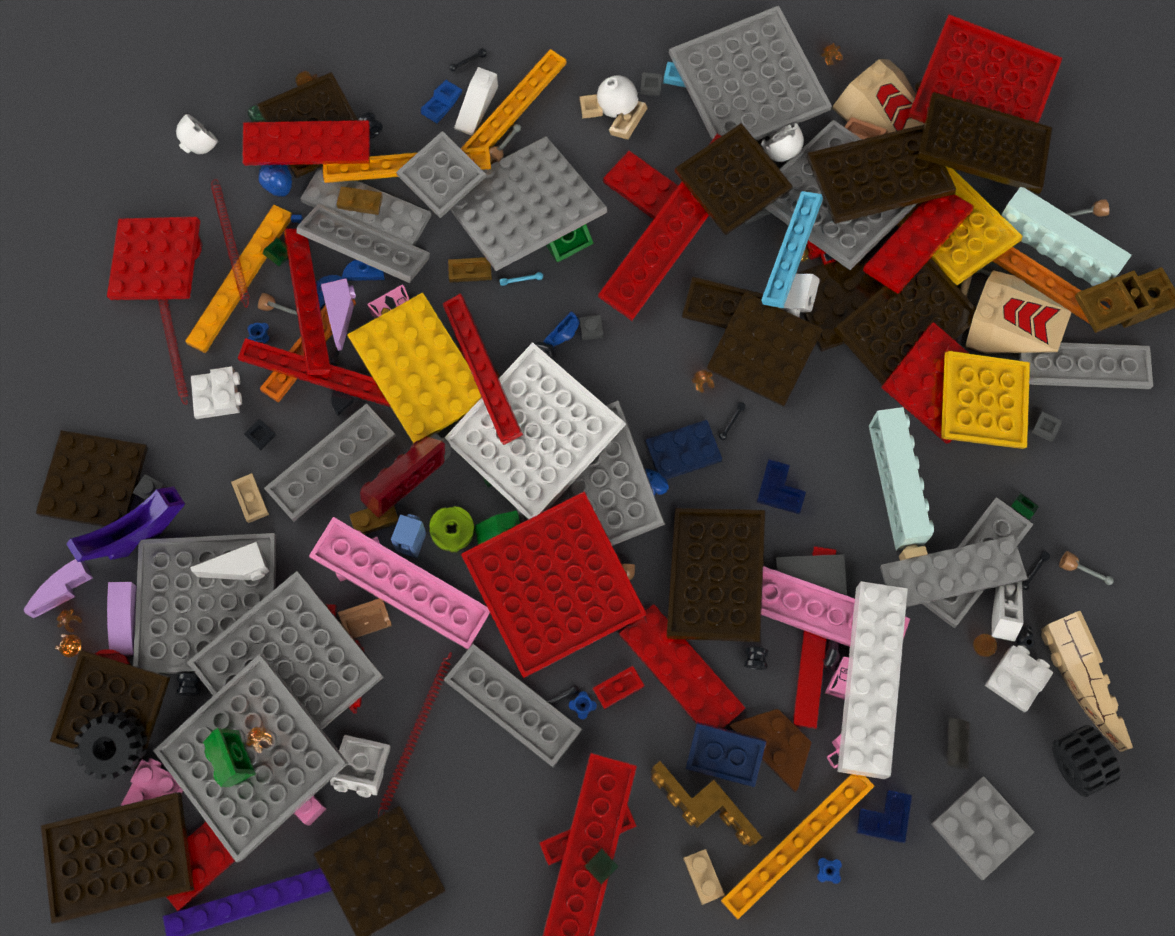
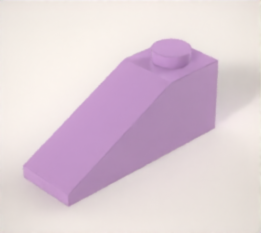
[321,279,356,351]

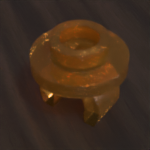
[821,43,843,66]
[296,71,317,86]
[691,369,714,393]
[56,608,82,633]
[55,634,81,657]
[246,726,273,753]

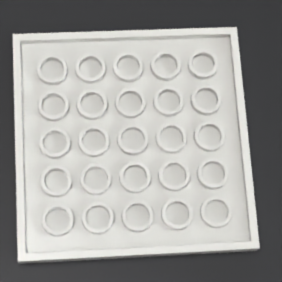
[445,342,626,519]

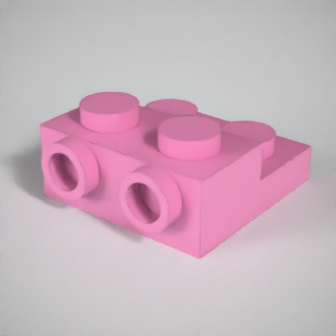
[121,758,183,805]

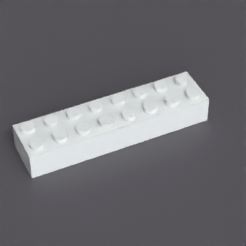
[837,581,908,779]

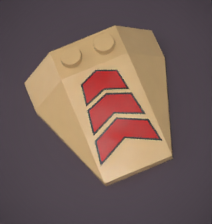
[832,59,924,133]
[966,270,1071,354]

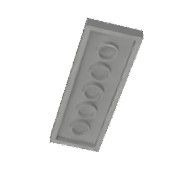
[300,167,431,246]
[297,204,430,283]
[1019,343,1153,389]
[264,403,396,522]
[922,497,1033,628]
[880,535,1027,607]
[444,644,582,768]

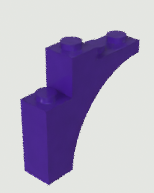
[66,486,185,562]

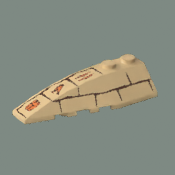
[1041,611,1133,752]

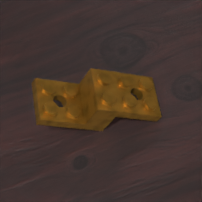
[1075,267,1175,333]
[651,761,762,847]

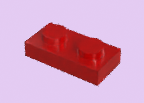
[593,666,644,709]

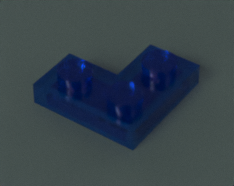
[757,459,806,514]
[856,790,912,844]

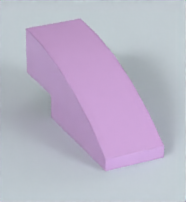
[24,559,93,618]
[107,582,137,656]

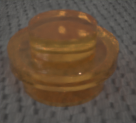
[973,634,997,657]

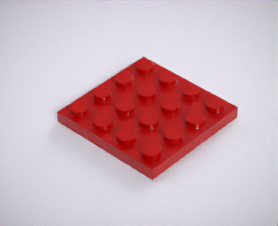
[107,217,200,300]
[881,322,970,444]

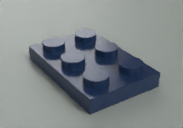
[645,420,722,480]
[686,722,766,787]

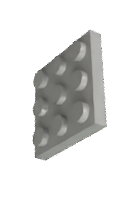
[396,131,486,218]
[931,777,1034,880]

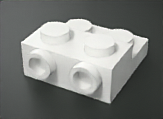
[191,366,242,419]
[985,645,1053,713]
[330,735,390,798]

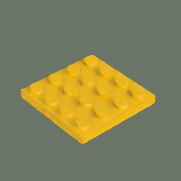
[941,351,1030,449]

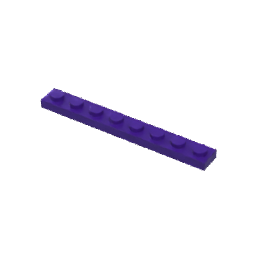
[163,868,332,936]

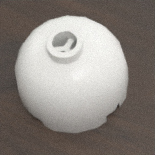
[597,75,638,117]
[176,114,219,154]
[761,123,804,162]

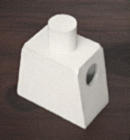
[778,274,819,318]

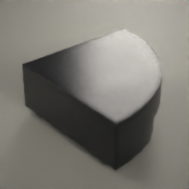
[331,390,354,416]

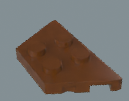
[729,709,812,792]

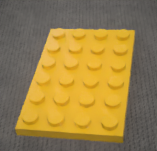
[897,167,1023,285]
[347,292,482,444]

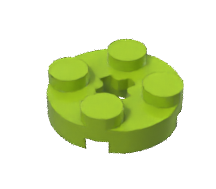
[429,506,475,552]

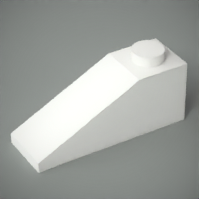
[455,67,498,136]
[190,542,270,581]
[992,581,1023,641]

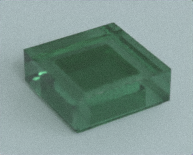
[584,848,619,884]

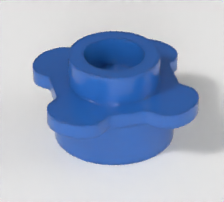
[248,323,269,343]
[569,691,597,720]
[817,858,842,884]

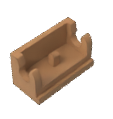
[338,598,392,639]

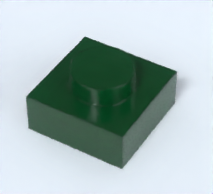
[263,238,288,267]
[1011,493,1039,520]

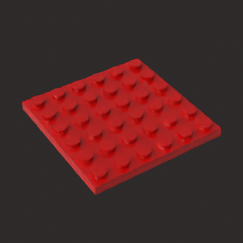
[907,15,1062,124]
[461,492,647,678]

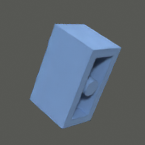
[391,514,426,558]

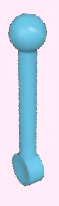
[499,272,543,286]

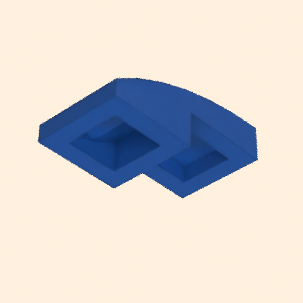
[421,80,462,124]

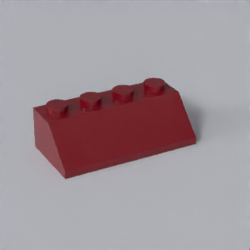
[360,436,445,518]

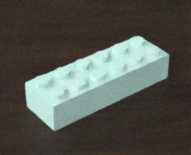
[1001,187,1131,287]
[869,407,934,551]

